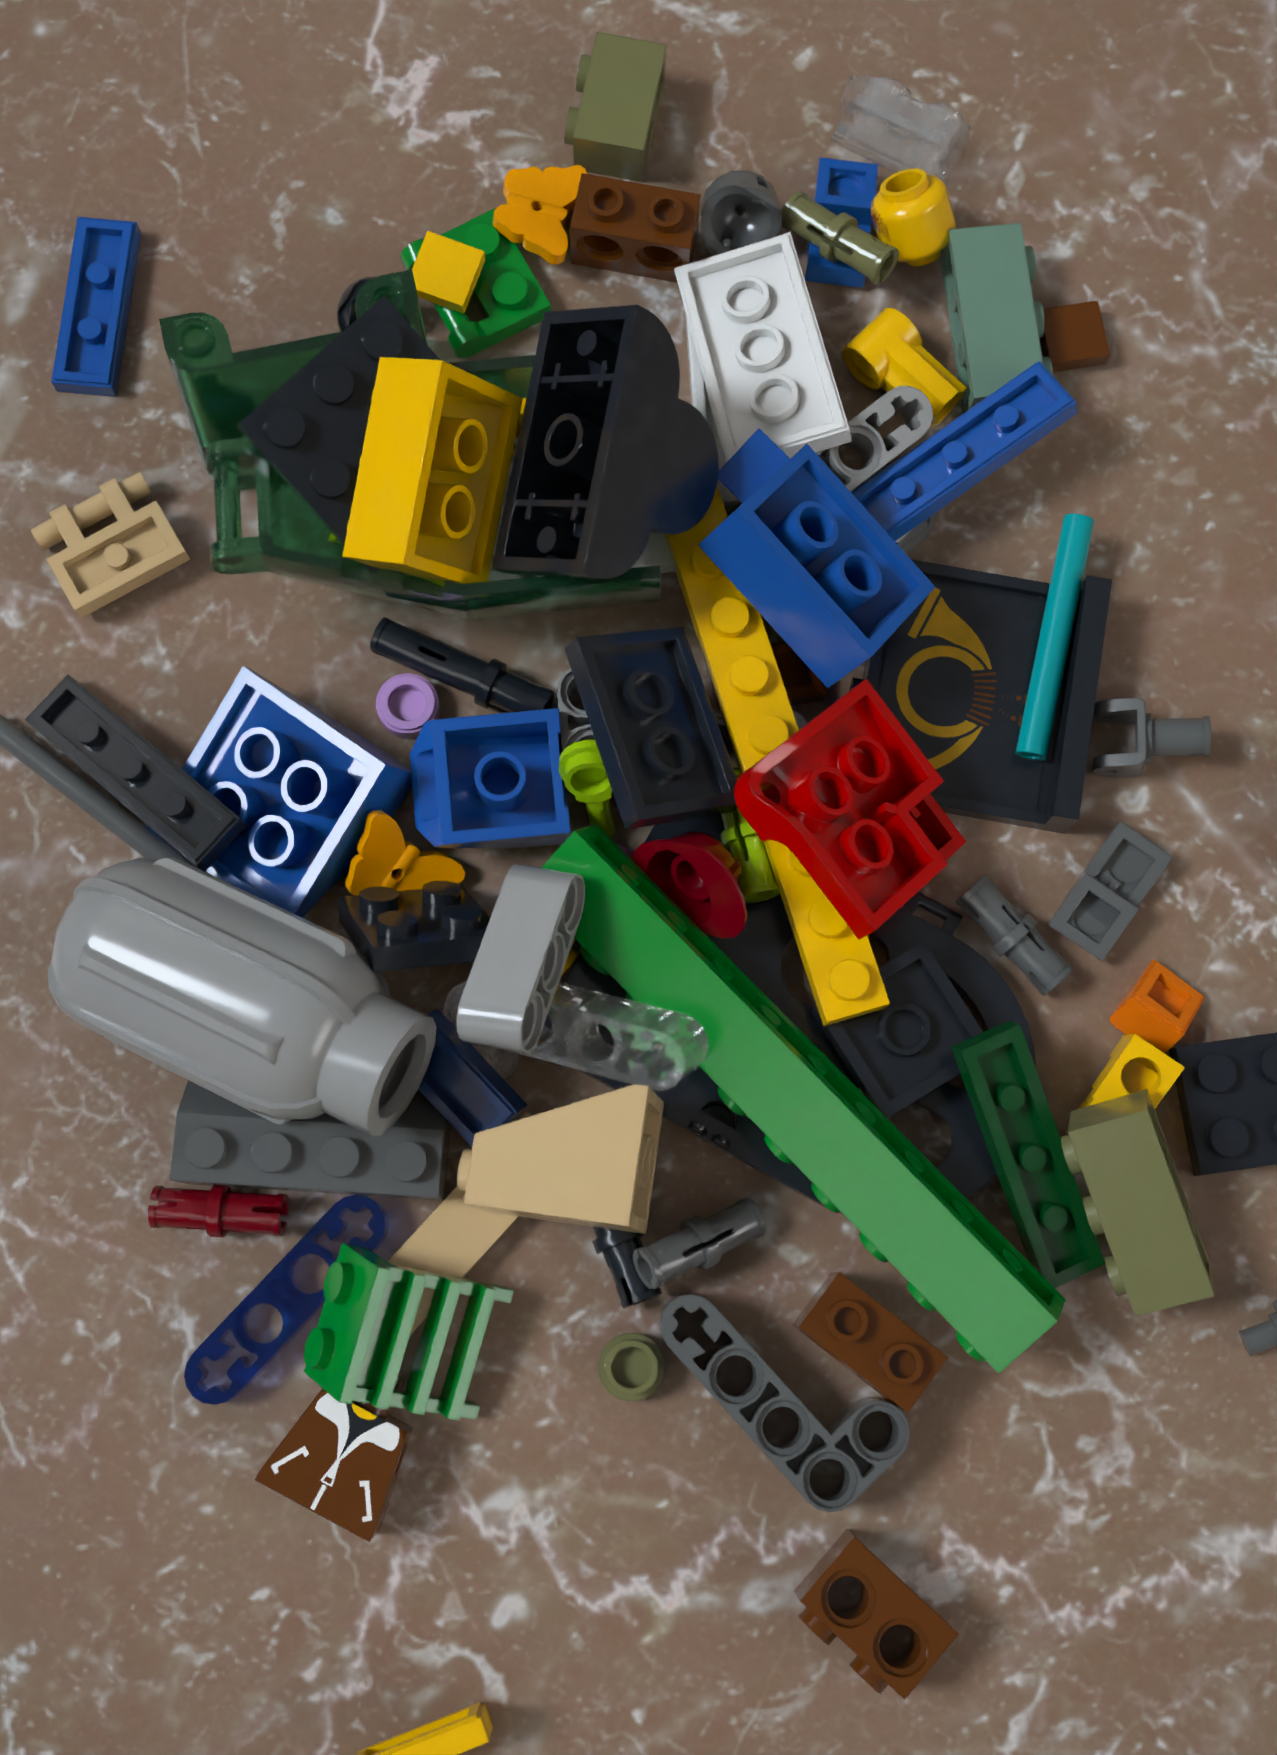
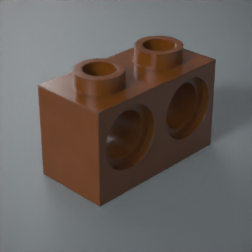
[570,173,701,283]
[792,1272,949,1413]
[794,1529,959,1700]

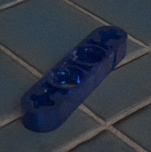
[184,1195,389,1405]

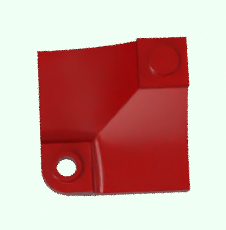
[734,678,967,940]

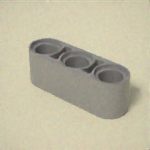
[457,864,585,1054]

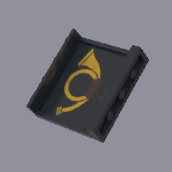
[849,542,1112,834]

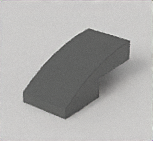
[1048,821,1173,961]

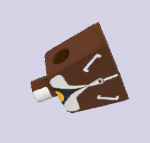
[255,1375,413,1542]

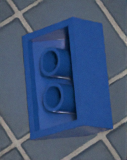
[698,444,935,688]

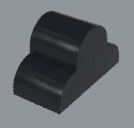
[492,305,719,579]

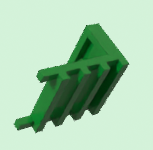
[304,1243,514,1420]

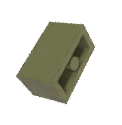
[564,32,666,182]

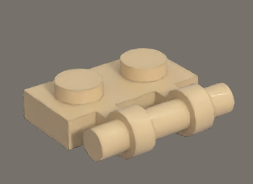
[30,471,190,618]

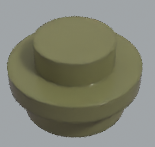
[598,1333,664,1401]

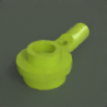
[558,739,616,838]

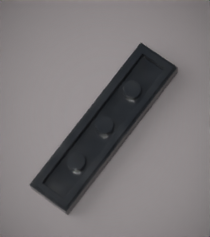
[25,674,247,872]

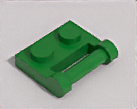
[400,208,551,359]

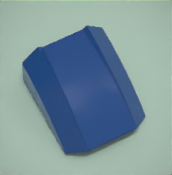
[410,708,571,848]

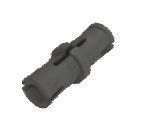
[955,874,1074,996]
[633,1198,766,1289]

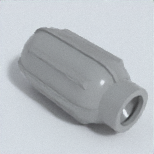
[47,857,437,1136]

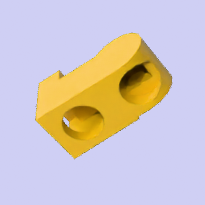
[1065,1034,1185,1135]

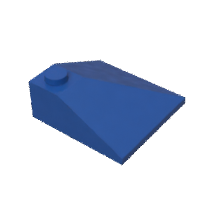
[147,666,412,918]

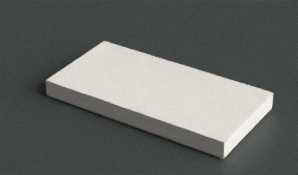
[674,232,852,462]

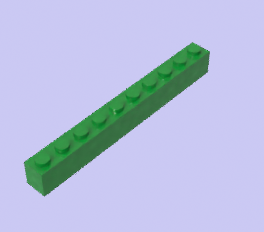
[541,824,1066,1374]

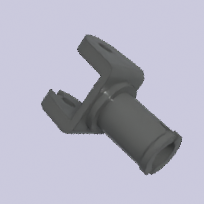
[1092,697,1211,778]

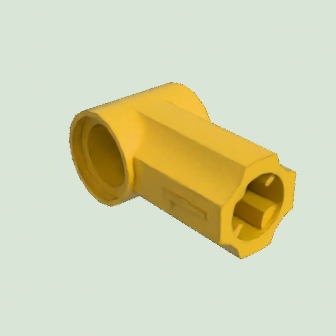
[842,308,967,430]

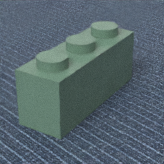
[940,223,1053,414]

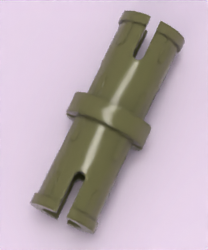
[781,191,899,284]

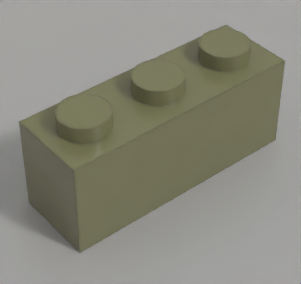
[1061,1089,1215,1317]

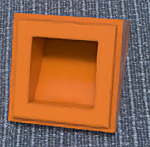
[1109,959,1205,1053]

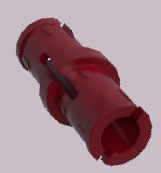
[148,1185,289,1238]

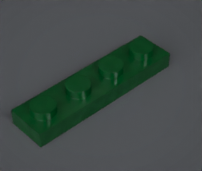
[951,1021,1105,1288]

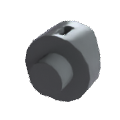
[701,170,782,256]

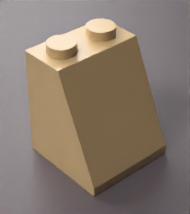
[457,1084,664,1234]

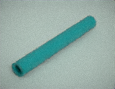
[1015,513,1095,761]

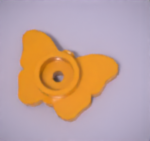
[492,165,587,265]
[345,810,465,895]

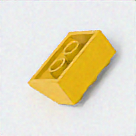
[342,357,523,591]

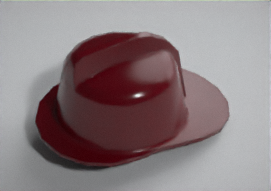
[631,831,747,938]

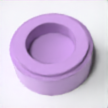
[376,673,440,739]

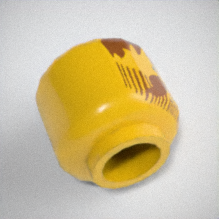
[871,168,956,266]

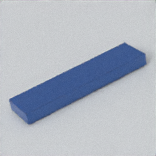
[851,361,1077,541]

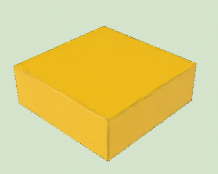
[406,230,486,314]

